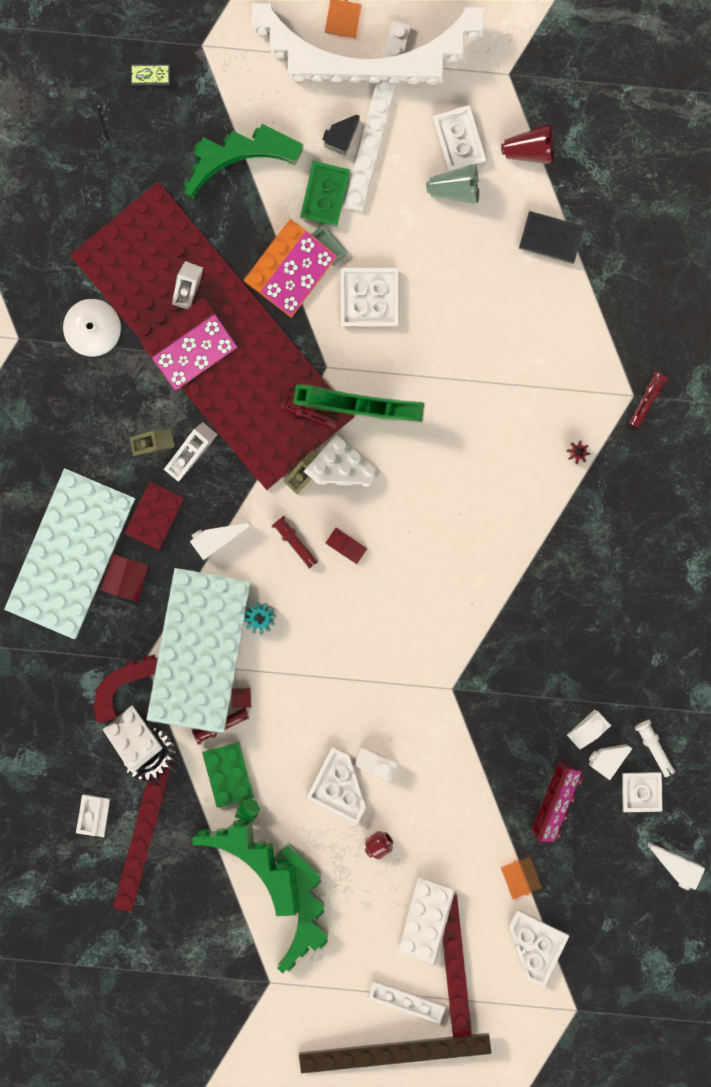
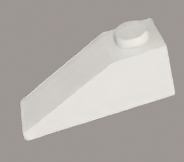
[164,423,217,482]
[190,523,251,560]
[648,842,705,890]

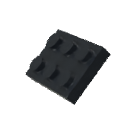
[518,211,585,264]

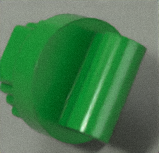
[235,798,260,822]

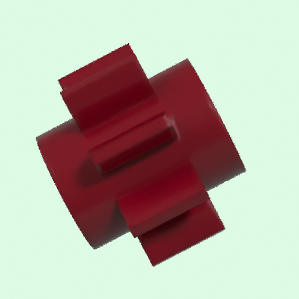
[566,440,591,464]

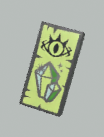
[131,65,170,85]

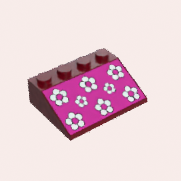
[140,297,238,392]
[531,760,584,843]

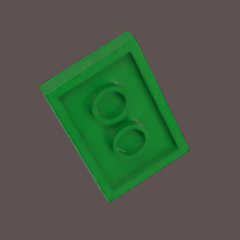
[300,161,350,227]
[202,742,254,808]

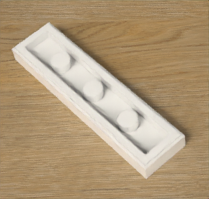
[368,980,446,1025]

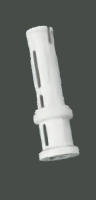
[635,720,675,777]

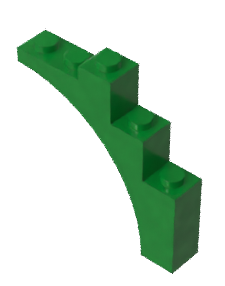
[183,124,304,199]
[293,385,425,422]
[192,819,300,916]
[275,843,328,974]

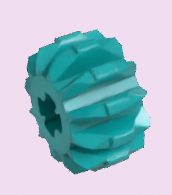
[244,602,276,635]

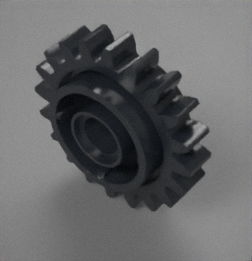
[124,728,176,782]

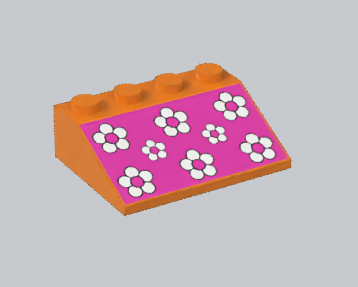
[244,219,337,318]

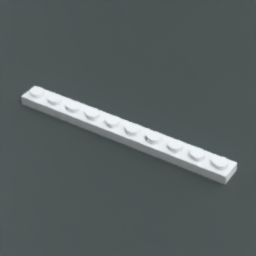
[344,20,411,212]

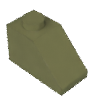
[129,429,174,456]
[283,450,318,495]

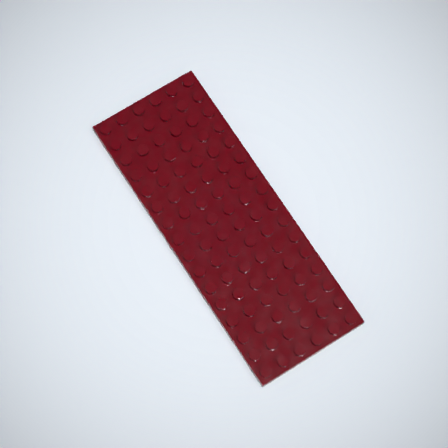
[70,182,355,490]

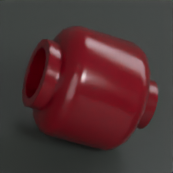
[365,831,394,860]

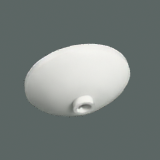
[63,299,121,357]

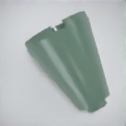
[426,164,479,204]

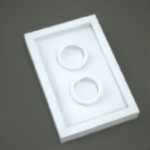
[432,105,486,171]
[103,705,162,773]

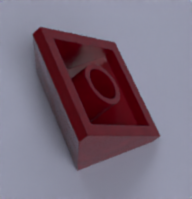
[101,553,149,601]

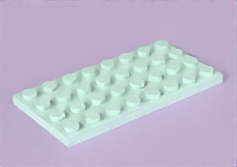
[4,468,136,639]
[147,568,250,733]

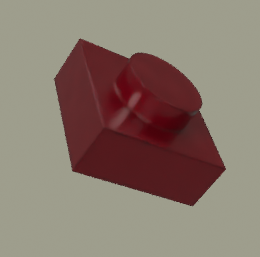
[231,688,251,708]

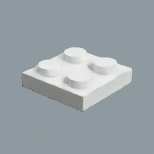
[622,772,662,812]

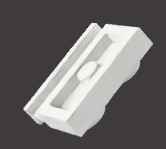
[76,794,111,838]

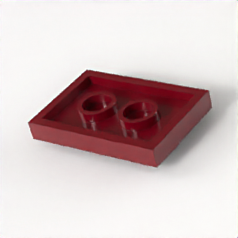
[125,482,185,550]

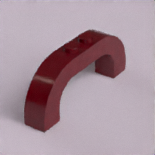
[94,654,158,724]

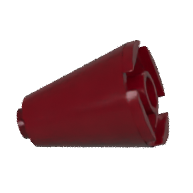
[501,125,554,164]

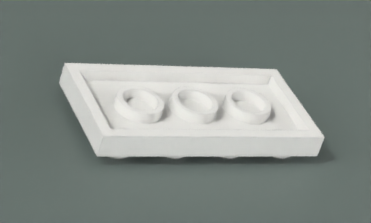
[398,877,455,964]

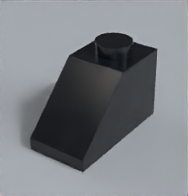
[322,114,360,156]

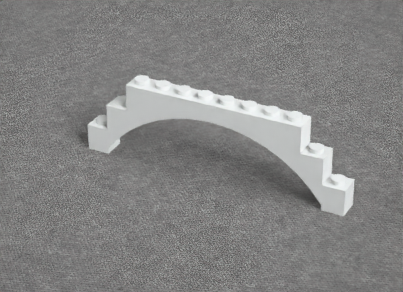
[251,3,484,84]

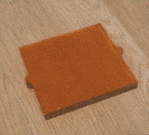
[325,0,362,38]
[501,856,542,899]

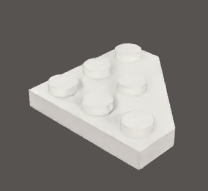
[304,435,381,486]
[306,746,366,824]
[509,910,569,987]

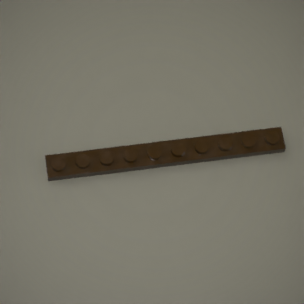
[299,1033,492,1074]

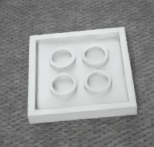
[341,268,398,327]

